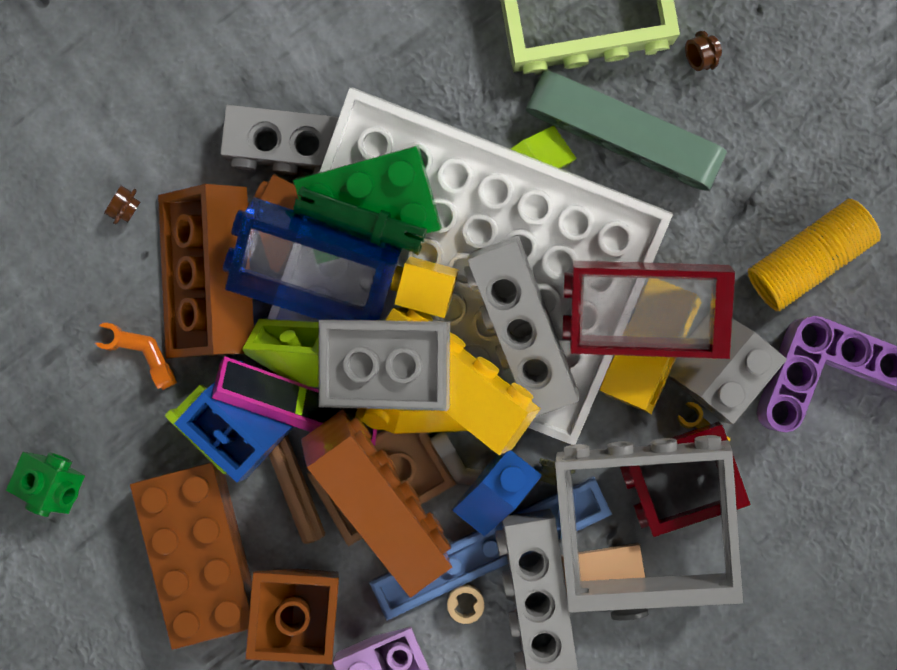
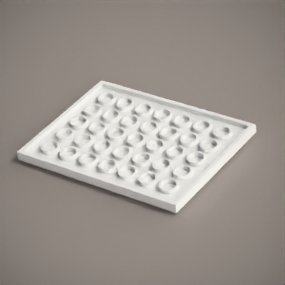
[268,87,673,445]

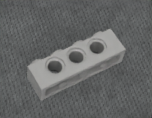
[221,105,339,175]
[464,235,579,417]
[495,509,578,670]

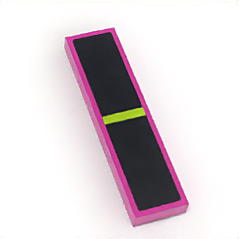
[212,356,377,446]

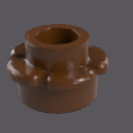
[685,31,722,71]
[104,185,140,224]

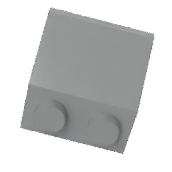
[668,310,787,424]

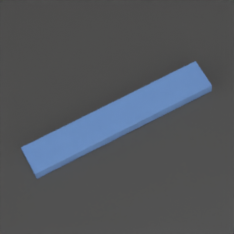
[369,476,612,620]

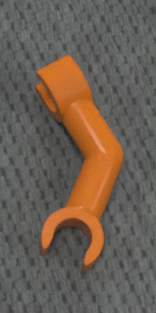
[95,323,177,390]

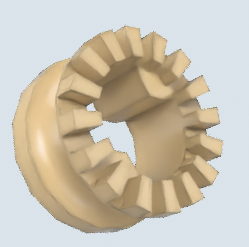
[447,584,484,624]

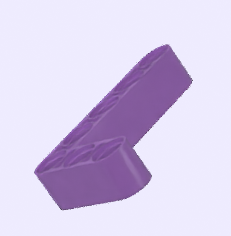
[757,316,897,432]

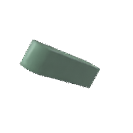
[526,71,727,191]

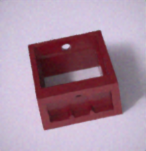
[620,421,751,537]

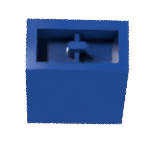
[174,360,294,482]

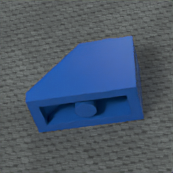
[452,450,542,537]

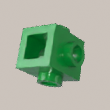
[6,452,85,517]

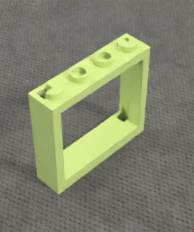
[500,0,680,75]

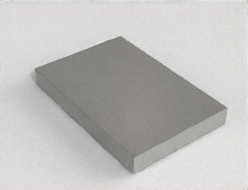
[319,320,450,411]

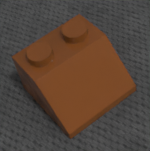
[246,569,339,665]

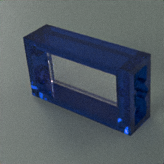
[223,197,402,320]

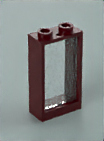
[562,260,735,359]

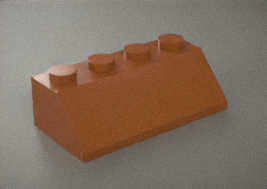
[158,184,254,358]

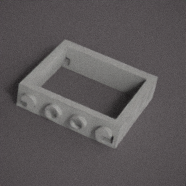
[555,435,743,612]

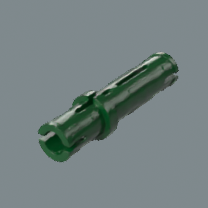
[293,186,427,255]

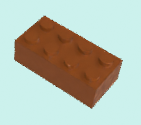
[301,409,452,598]
[130,462,252,650]

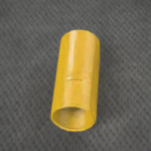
[748,198,881,311]

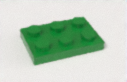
[293,145,442,263]

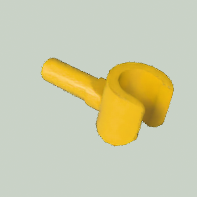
[678,402,730,441]

